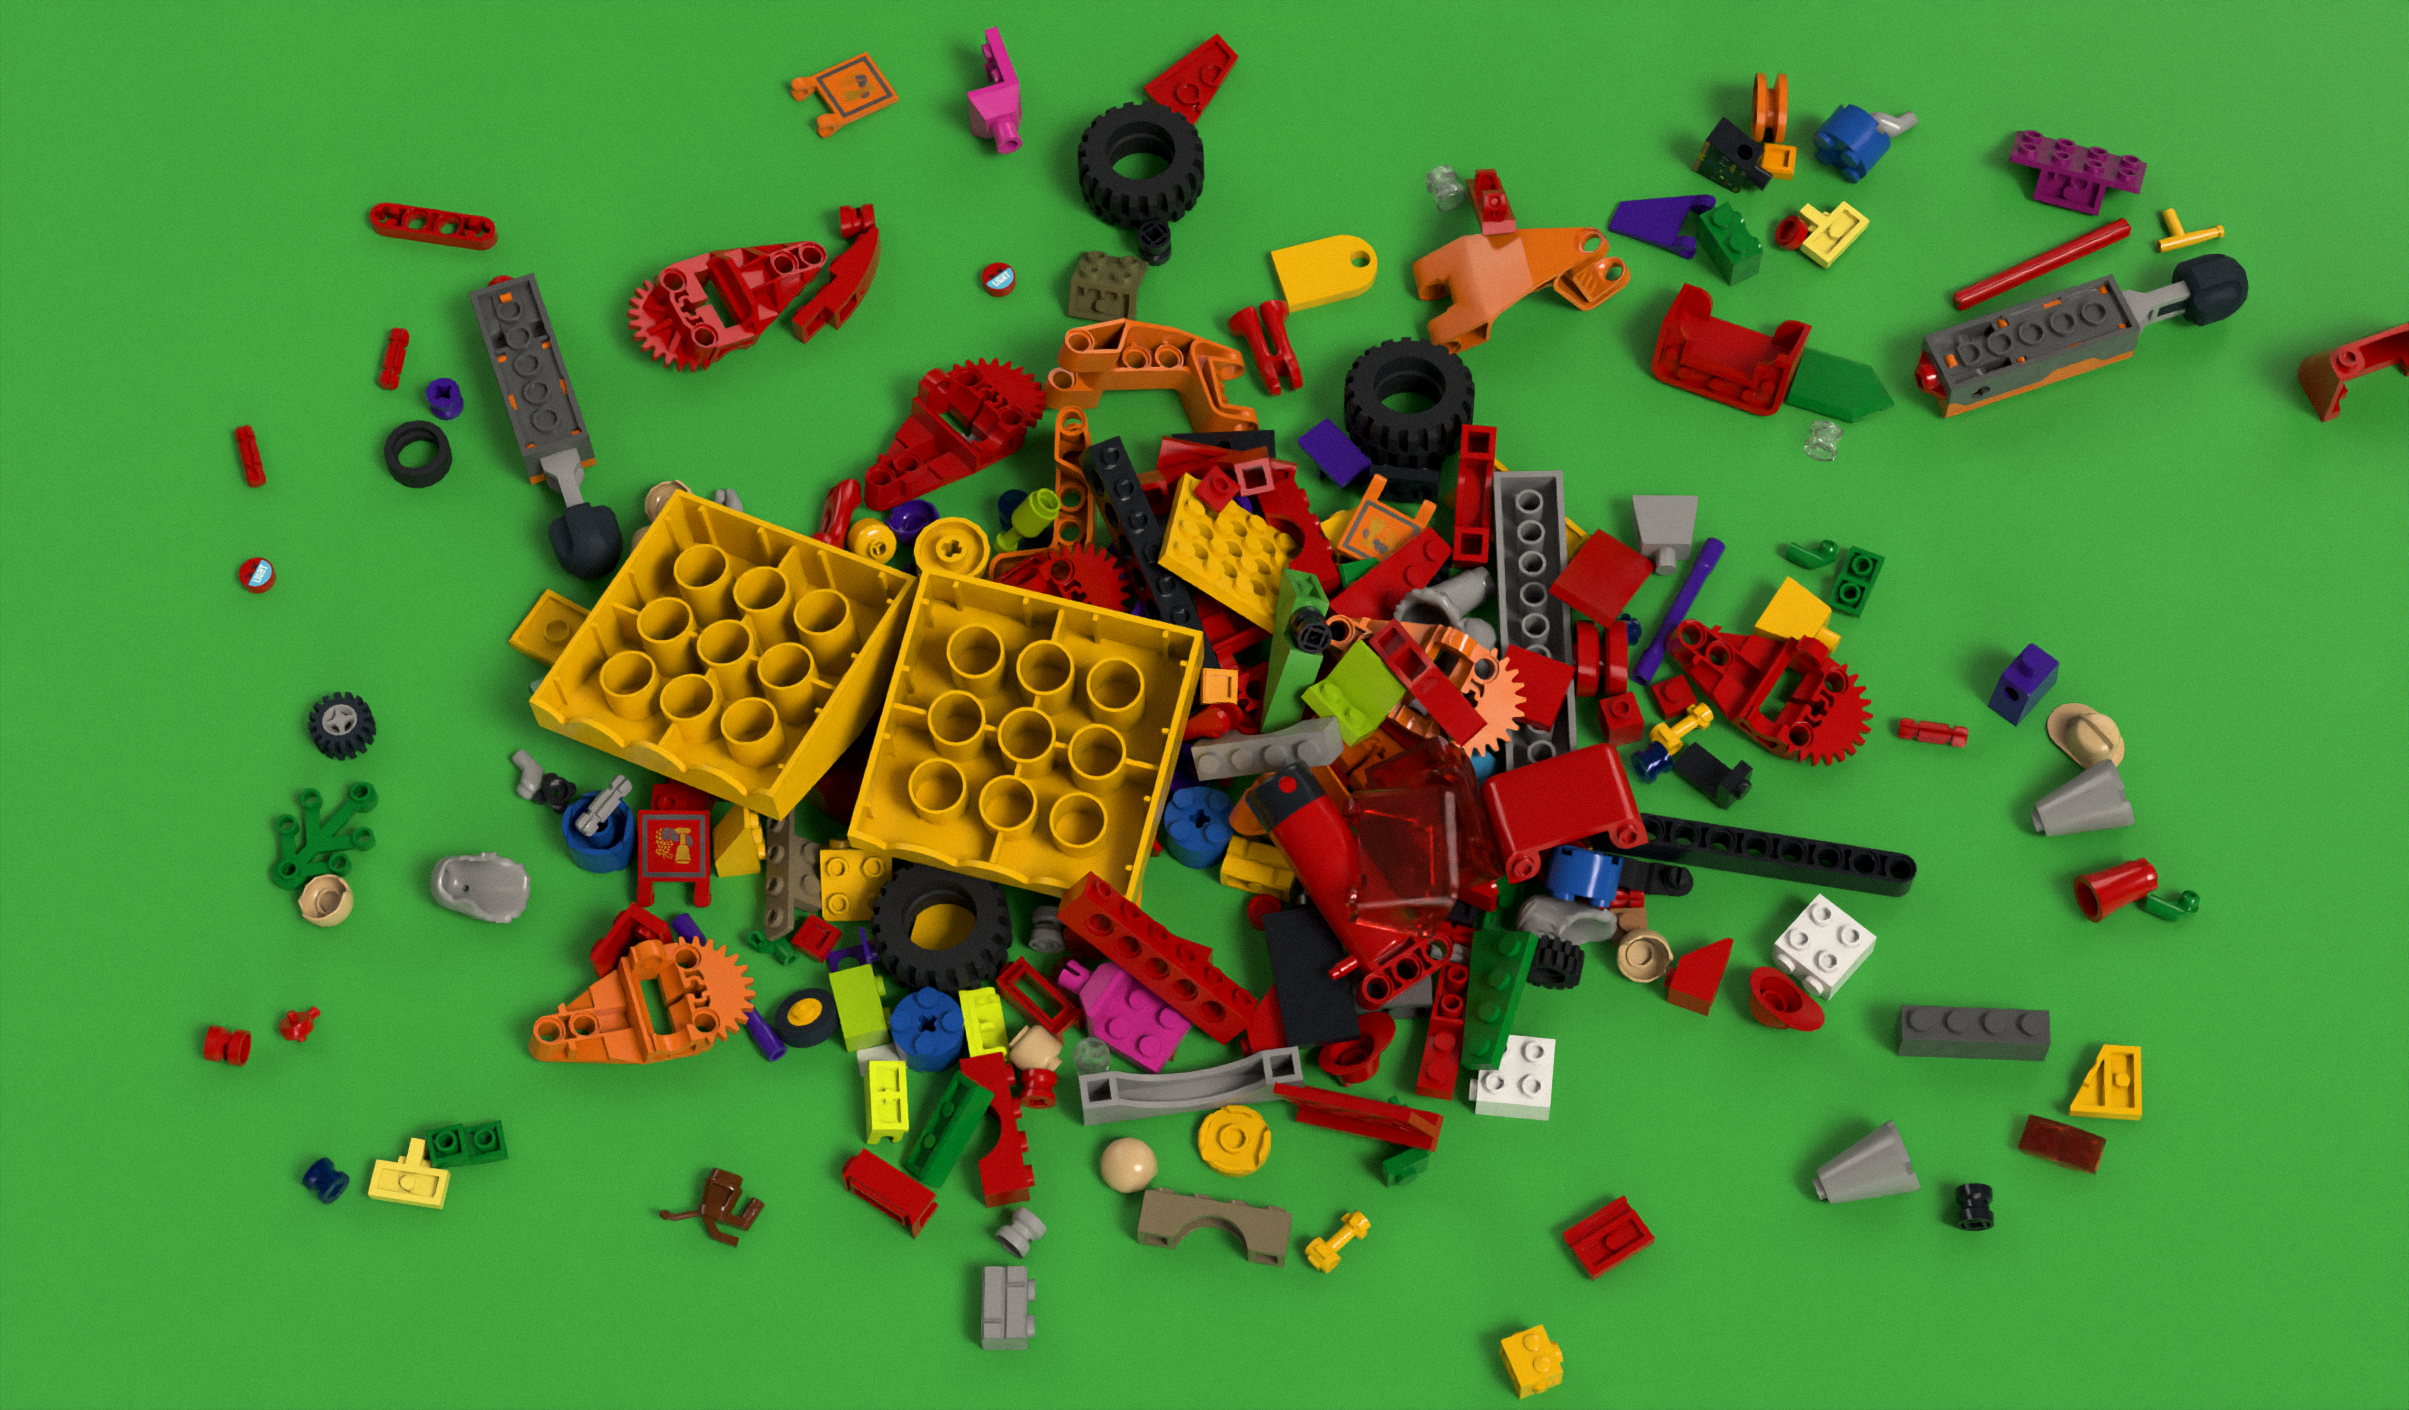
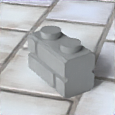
[981,1266,1036,1351]

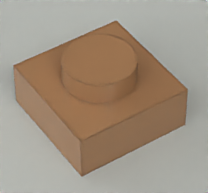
[1610,907,1648,947]

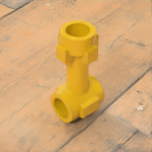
[1649,702,1714,757]
[1304,1210,1371,1274]

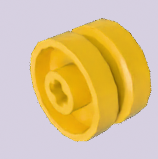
[914,517,991,581]

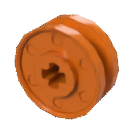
[1751,72,1788,143]

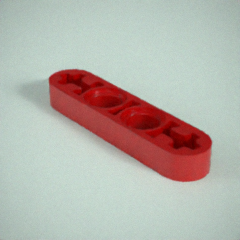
[369,202,498,251]

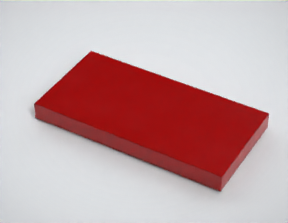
[1548,528,1656,629]

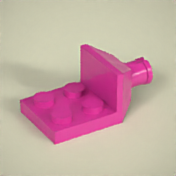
[967,27,1023,154]
[1058,959,1194,1074]

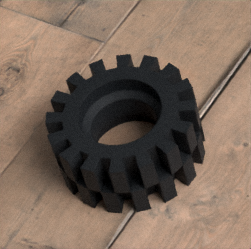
[1526,935,1585,990]

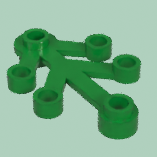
[272,782,378,891]

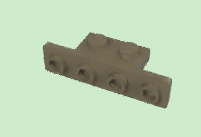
[764,807,823,942]

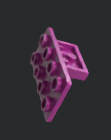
[2009,130,2147,216]

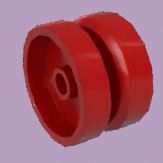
[1572,620,1628,697]

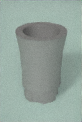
[1428,566,1496,617]

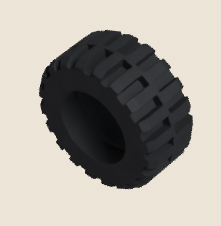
[1077,101,1205,230]
[1344,337,1475,468]
[871,862,1013,999]

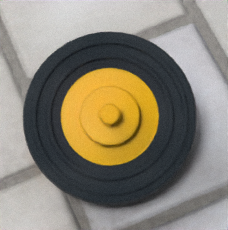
[774,988,840,1048]

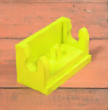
[958,987,1012,1064]
[864,1061,909,1144]

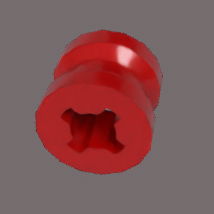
[1019,1068,1058,1109]

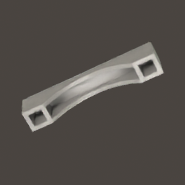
[1078,1046,1303,1126]

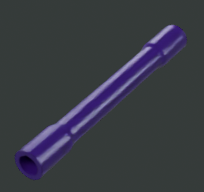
[1630,537,1725,686]
[671,913,787,1062]

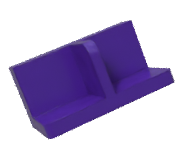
[1298,417,1372,488]

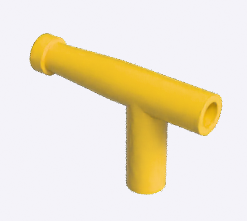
[2156,208,2225,253]

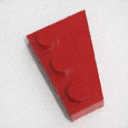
[1142,33,1238,126]

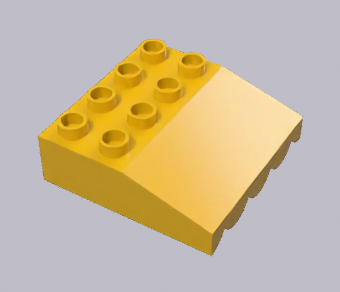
[529,489,919,821]
[847,565,1204,904]

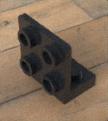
[1369,456,1442,505]

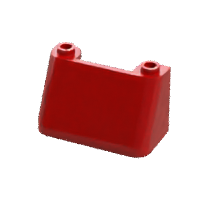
[1651,283,1813,416]
[2297,322,2409,422]
[1481,743,1649,885]

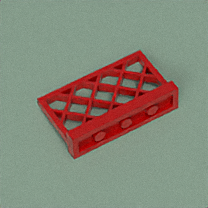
[1273,1082,1444,1153]

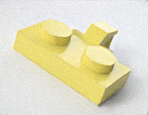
[1798,201,1870,269]
[368,1138,451,1210]

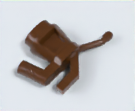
[660,1168,765,1248]

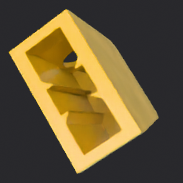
[1753,576,1842,655]

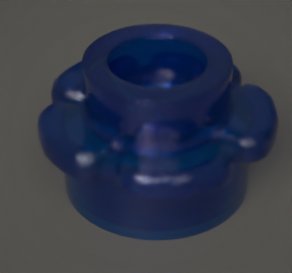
[1616,613,1642,646]

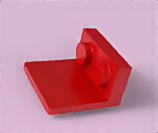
[589,902,674,980]

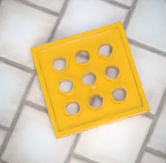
[1158,472,1300,634]

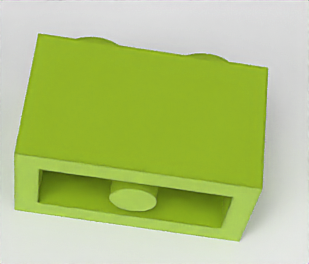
[829,963,892,1053]

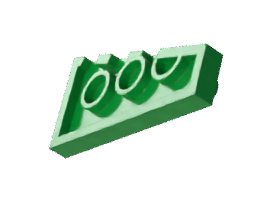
[1461,931,1539,1070]

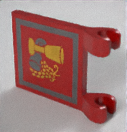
[637,810,712,907]

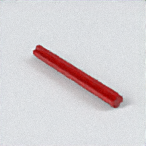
[1952,218,2131,311]

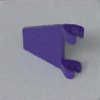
[1608,194,1716,260]

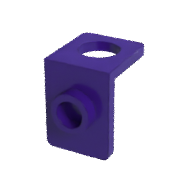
[828,927,879,976]

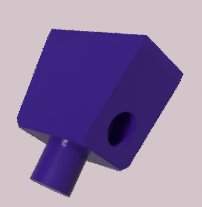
[1988,643,2059,727]

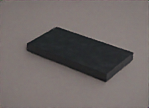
[1262,906,1361,1050]

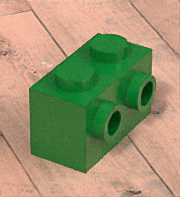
[1696,202,1763,287]

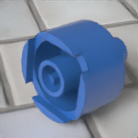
[1813,104,1891,184]
[1164,786,1236,869]
[562,790,638,873]
[1544,845,1624,908]
[890,987,966,1073]

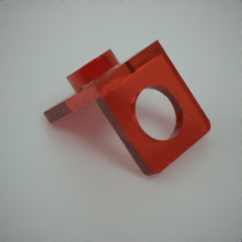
[1046,947,1087,1009]

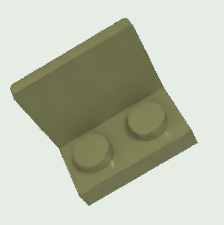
[1068,251,1149,322]

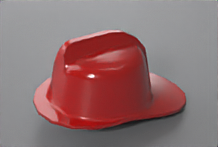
[1748,966,1825,1032]
[1318,1011,1396,1088]

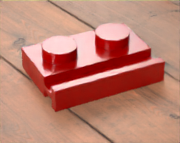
[1562,1195,1655,1281]

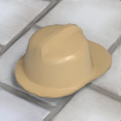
[2047,703,2125,770]

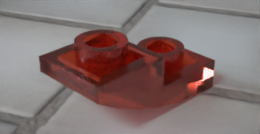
[2018,1114,2106,1175]

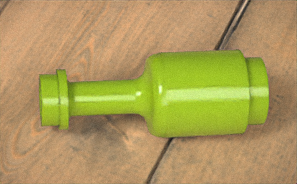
[993,488,1061,553]

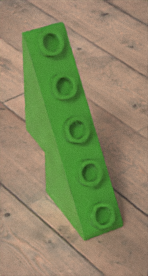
[1260,567,1330,734]

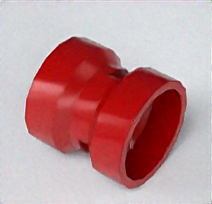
[840,203,876,239]
[204,1025,252,1066]

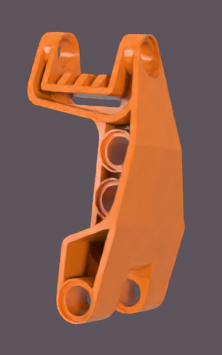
[1412,227,1631,355]
[1042,318,1259,433]
[989,406,1099,581]

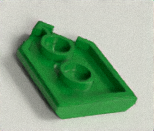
[1786,347,1895,424]

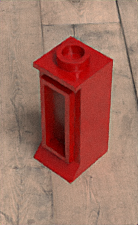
[996,956,1085,1046]
[842,1148,938,1240]

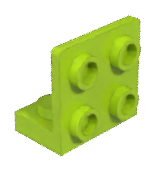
[1301,640,1409,748]

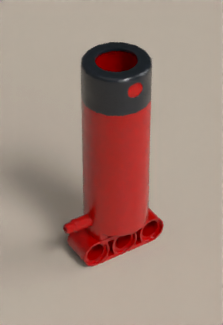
[1245,760,1453,1011]

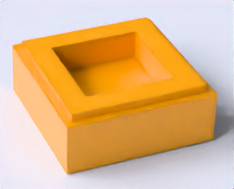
[1761,142,1797,180]
[1200,668,1238,706]

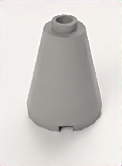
[2029,758,2135,837]
[1812,1120,1921,1204]

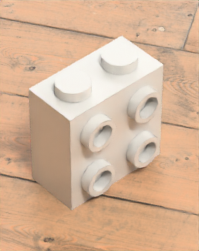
[1771,893,1877,1002]
[1469,1035,1556,1121]

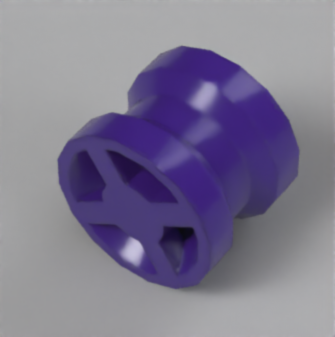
[426,378,464,421]

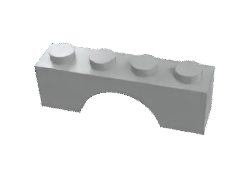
[1191,716,1344,781]

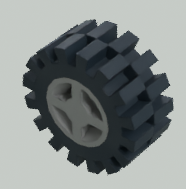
[308,692,377,761]

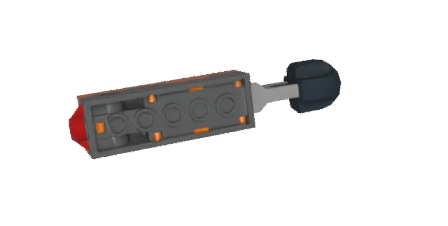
[1914,254,2249,419]
[469,273,623,580]

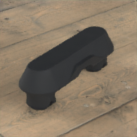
[1603,852,1693,897]

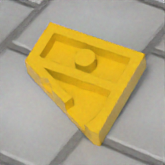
[2068,1044,2142,1121]

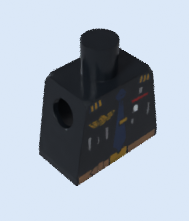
[1692,117,1773,193]

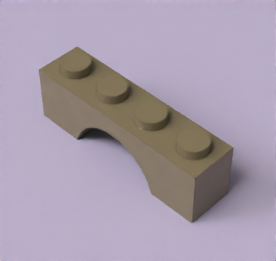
[1137,1188,1292,1268]

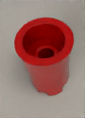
[2073,857,2158,923]

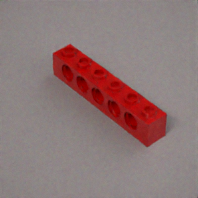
[1055,871,1258,1046]

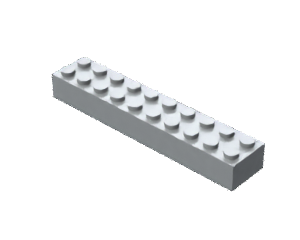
[1492,470,1577,772]

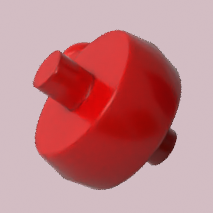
[279,1006,320,1042]

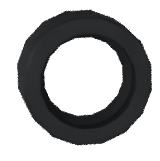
[384,420,452,489]

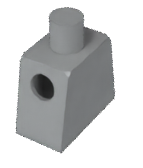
[1630,495,1698,575]

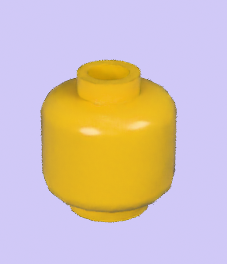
[847,518,897,565]

